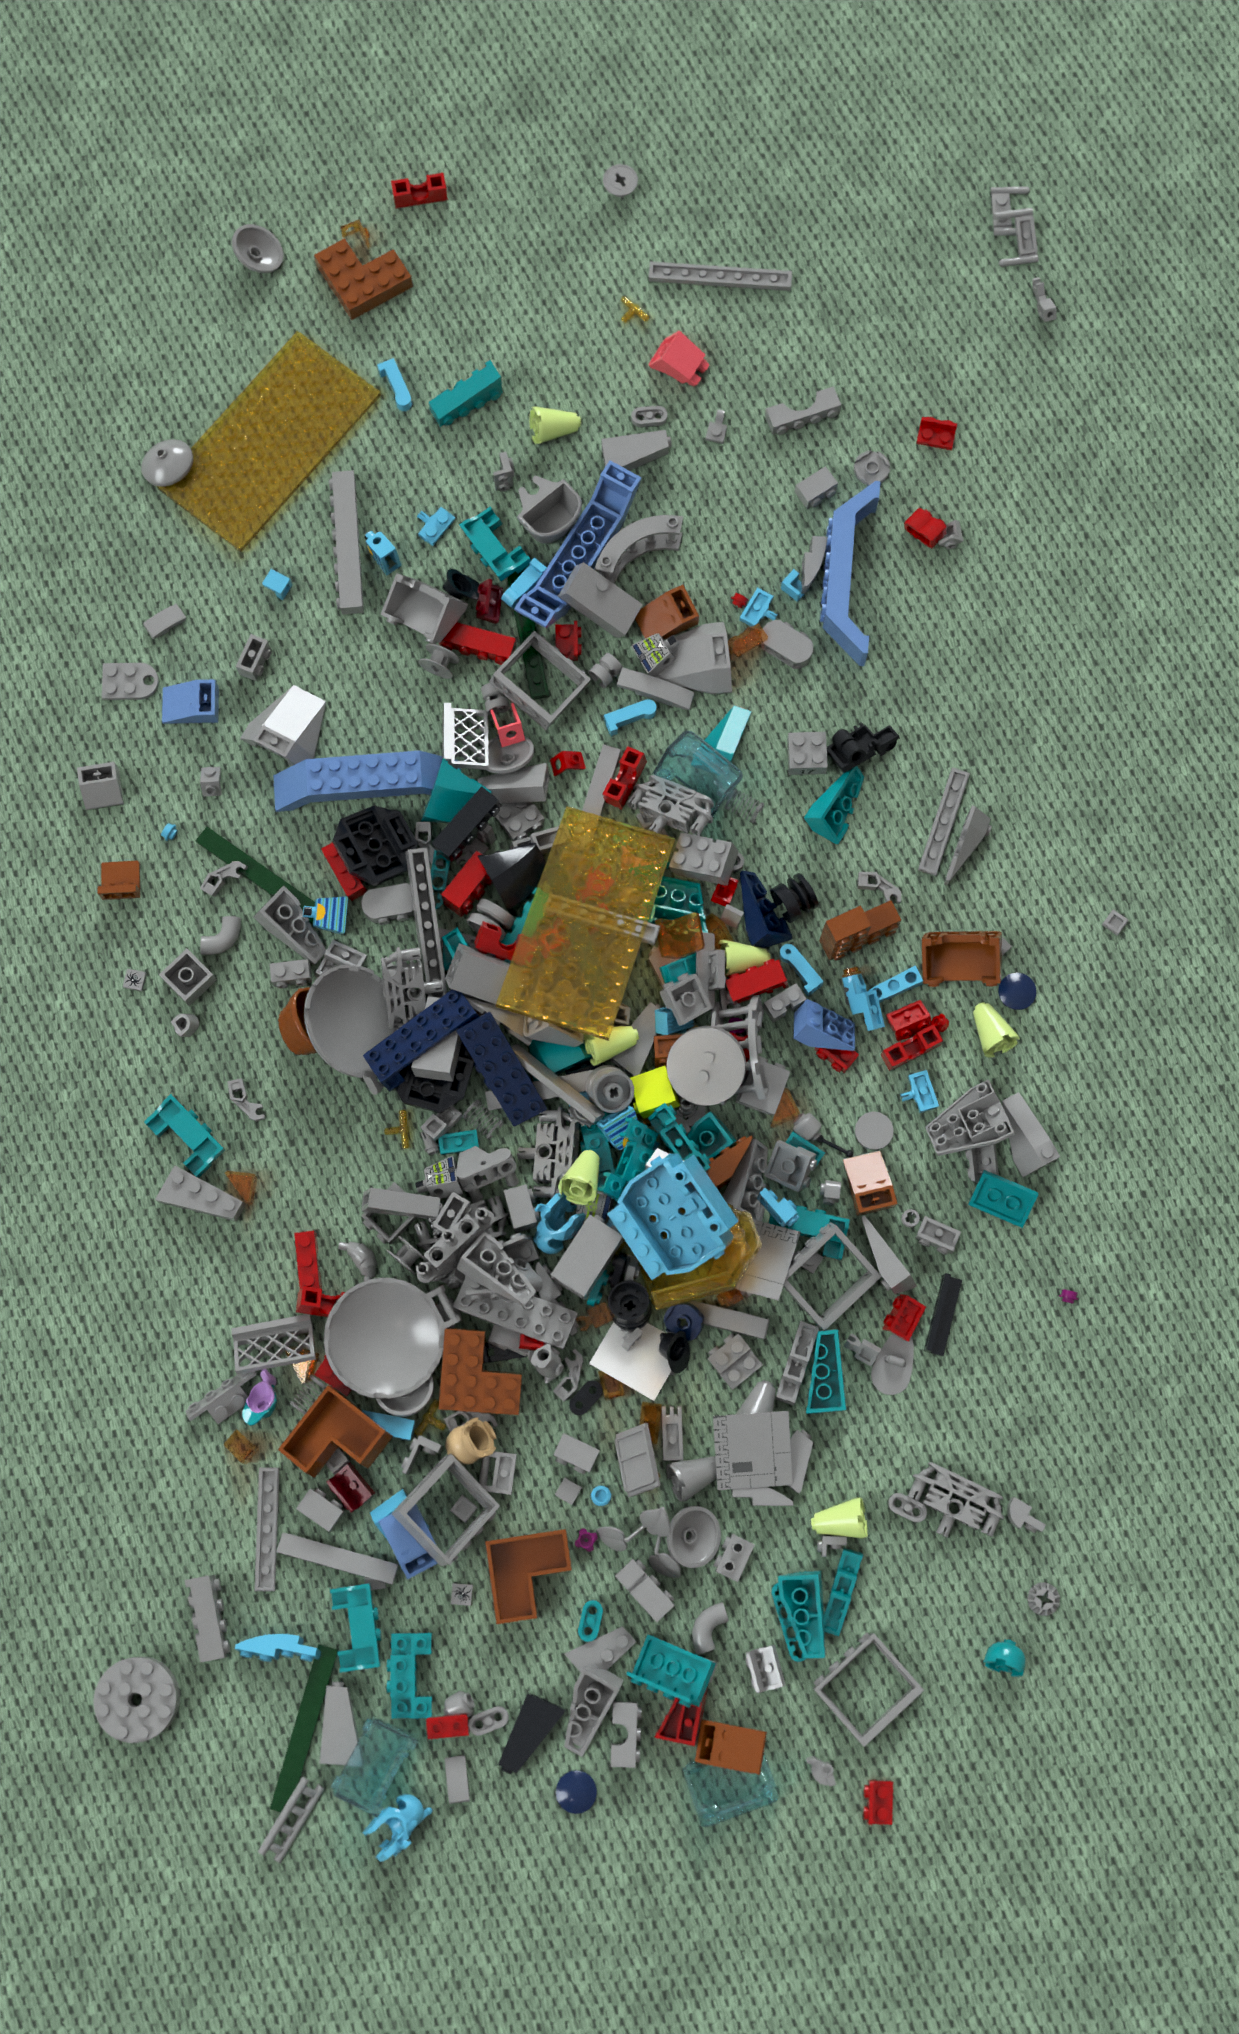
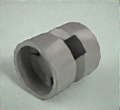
[588,653,622,688]
[481,683,510,715]

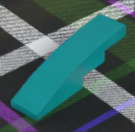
[824,1548,863,1636]

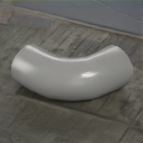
[200,916,241,955]
[692,1602,729,1654]

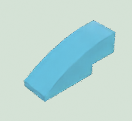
[362,1410,416,1441]

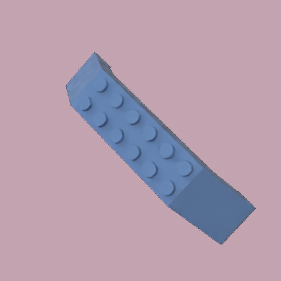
[514,460,642,628]
[820,481,880,666]
[273,750,461,812]

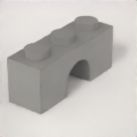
[611,1701,642,1768]

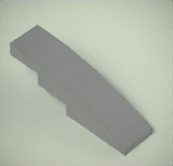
[617,667,695,710]
[689,1300,770,1339]
[775,1321,819,1406]

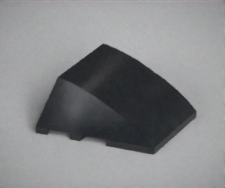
[478,843,548,916]

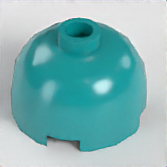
[983,1639,1026,1677]

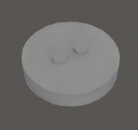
[667,1026,746,1106]

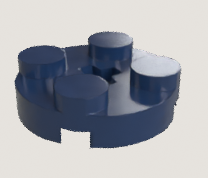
[664,1301,704,1341]

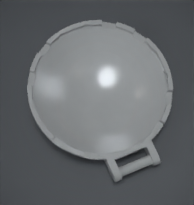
[304,964,403,1095]
[324,1278,461,1399]

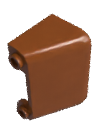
[922,931,1002,987]

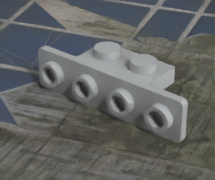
[696,932,726,1010]
[186,1371,256,1424]

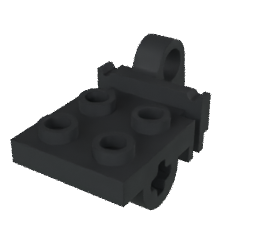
[827,722,900,773]

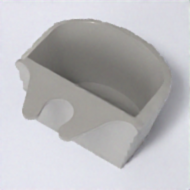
[517,476,582,544]

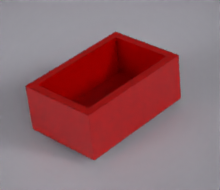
[441,851,493,917]

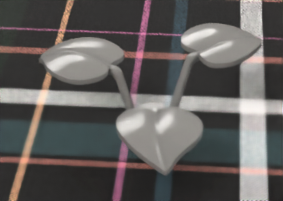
[596,1507,681,1578]

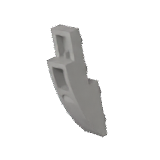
[536,1262,579,1337]

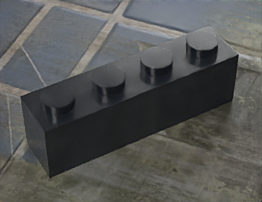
[432,786,501,862]

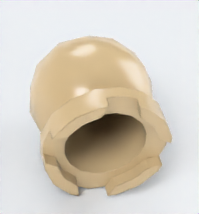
[445,1417,496,1465]

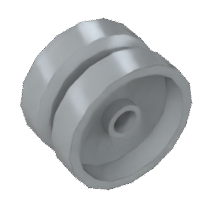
[466,899,515,942]
[586,1065,634,1113]

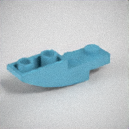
[235,1634,321,1662]

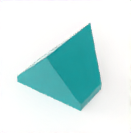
[441,927,472,971]

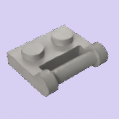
[479,1451,517,1495]

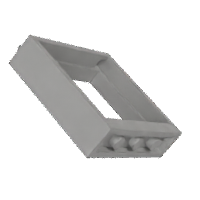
[489,631,591,730]
[783,1222,881,1331]
[391,1454,500,1566]
[812,1633,924,1747]

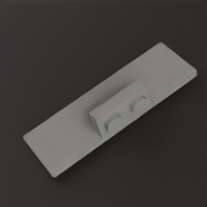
[453,1279,578,1349]

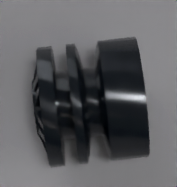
[770,873,819,924]
[608,1281,652,1331]

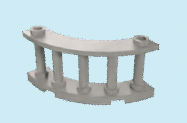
[595,515,684,584]
[711,995,769,1105]

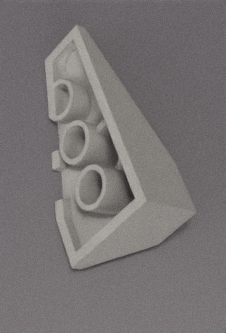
[944,806,992,885]
[253,886,326,965]
[457,1231,536,1307]

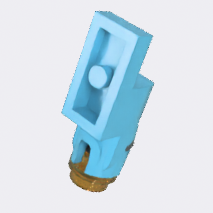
[842,966,885,1031]

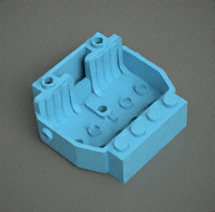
[607,1153,739,1280]

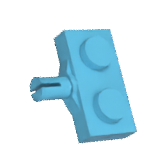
[417,507,455,546]
[739,587,778,629]
[900,1070,939,1113]

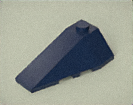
[740,870,793,948]

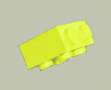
[630,1066,680,1119]

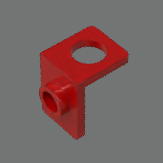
[550,751,586,776]

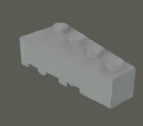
[155,1165,246,1221]
[185,1575,230,1663]

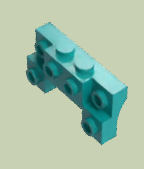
[459,506,531,581]
[144,1094,225,1178]
[648,1103,711,1172]
[580,1112,616,1187]
[597,1118,658,1201]
[769,1205,850,1260]
[330,1583,382,1673]
[387,1633,433,1719]

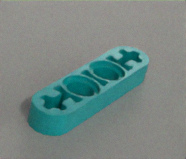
[431,850,450,910]
[771,1583,805,1662]

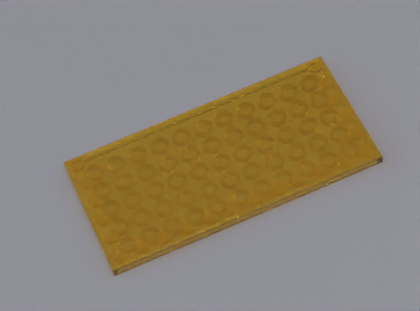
[157,331,381,552]
[496,806,675,1041]

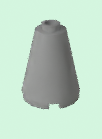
[735,1380,776,1415]
[666,1456,717,1502]

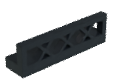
[924,1273,962,1357]

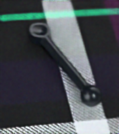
[816,1135,853,1158]

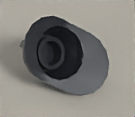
[442,569,480,600]
[659,1331,690,1373]

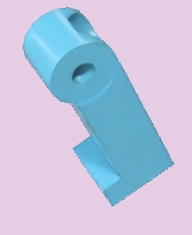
[377,358,412,411]
[501,558,547,608]
[604,699,656,736]
[780,944,824,996]
[868,965,923,1003]

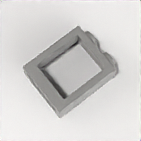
[361,1182,417,1245]

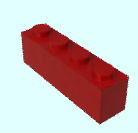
[439,623,516,665]

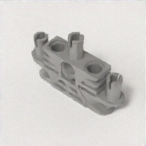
[626,775,714,837]
[381,947,444,1030]
[517,1106,580,1198]
[414,1196,509,1252]
[416,1207,494,1283]
[907,1462,1004,1538]

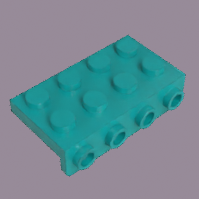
[626,1634,716,1708]

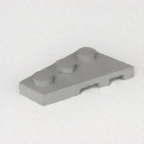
[564,1626,636,1672]

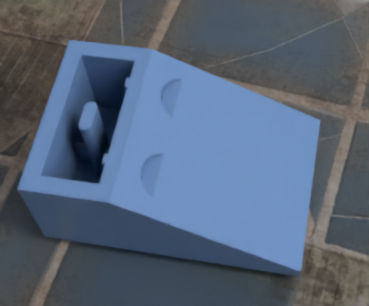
[162,679,219,724]
[794,999,855,1051]
[379,1504,438,1580]

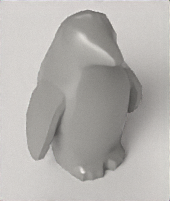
[527,1344,564,1384]

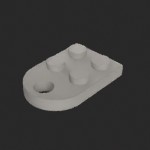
[102,663,159,700]

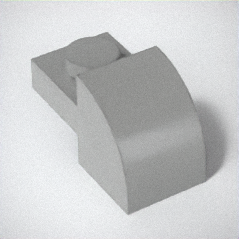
[1007,1497,1046,1533]

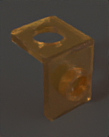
[340,219,370,248]

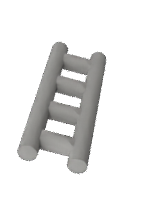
[258,1776,325,1863]

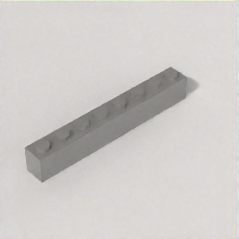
[329,470,364,615]
[406,848,447,1002]

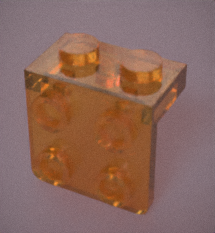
[655,912,705,959]

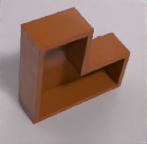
[314,238,413,320]
[819,900,901,961]
[439,1328,522,1415]
[278,1385,393,1478]
[485,1529,572,1624]

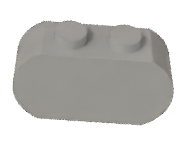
[760,620,813,669]
[361,883,414,925]

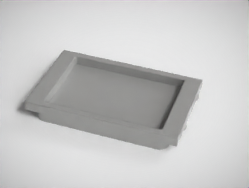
[615,1423,660,1497]

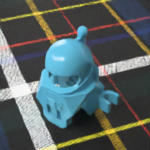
[533,1192,586,1254]
[363,1794,432,1862]

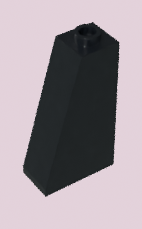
[498,1692,565,1774]

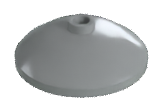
[232,224,283,273]
[141,439,193,486]
[478,734,534,774]
[376,1375,434,1417]
[667,1506,721,1568]

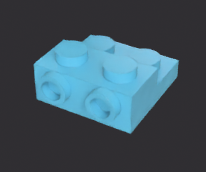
[757,1188,799,1227]

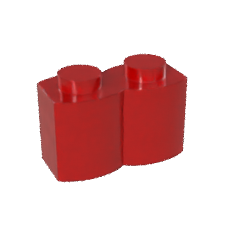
[904,508,947,548]

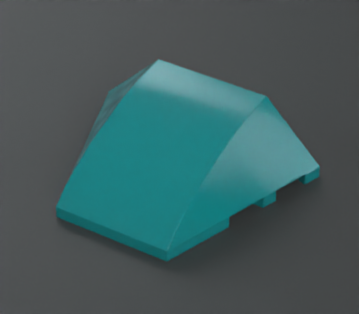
[420,758,491,823]
[634,876,708,942]
[529,1025,593,1082]

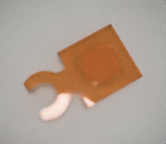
[576,1302,613,1332]

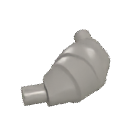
[338,1241,377,1282]

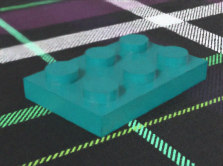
[968,1170,1039,1228]

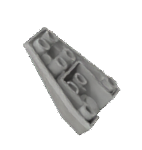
[656,622,732,695]
[240,685,326,766]
[925,1079,1015,1156]

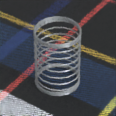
[724,788,764,824]
[463,1100,504,1140]
[290,1375,327,1415]

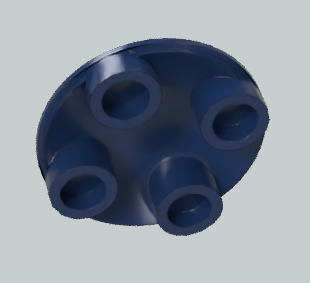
[998,973,1037,1010]
[556,1770,597,1814]

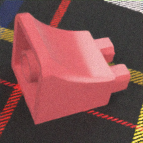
[648,330,710,387]

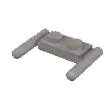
[991,187,1030,236]
[993,208,1038,267]

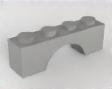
[765,386,841,435]

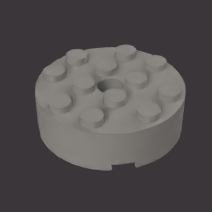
[94,1656,180,1743]

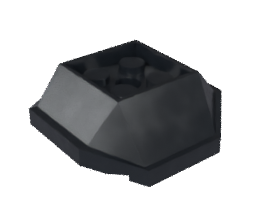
[332,806,418,886]
[395,1042,475,1114]

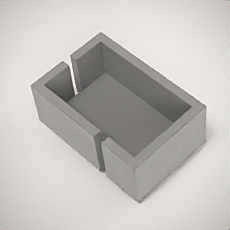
[669,833,739,886]
[615,1559,675,1623]

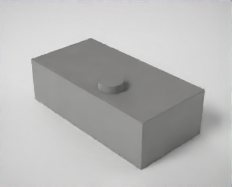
[558,562,643,638]
[411,997,462,1082]

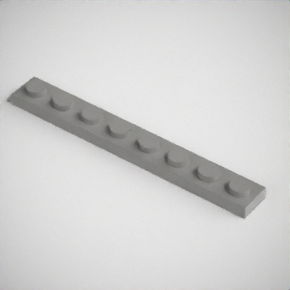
[649,262,792,291]

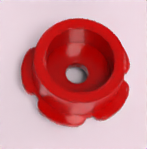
[731,593,748,609]
[931,1014,949,1032]

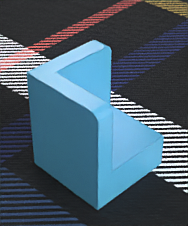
[262,569,292,600]
[781,569,804,602]

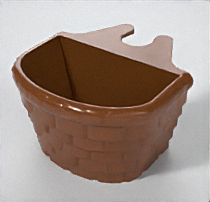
[278,987,317,1055]

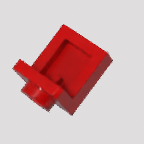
[711,877,739,907]

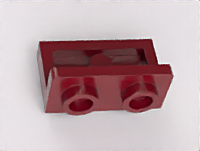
[476,579,503,624]
[326,1462,375,1513]

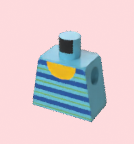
[364,531,402,575]
[303,897,348,934]
[596,1105,638,1150]

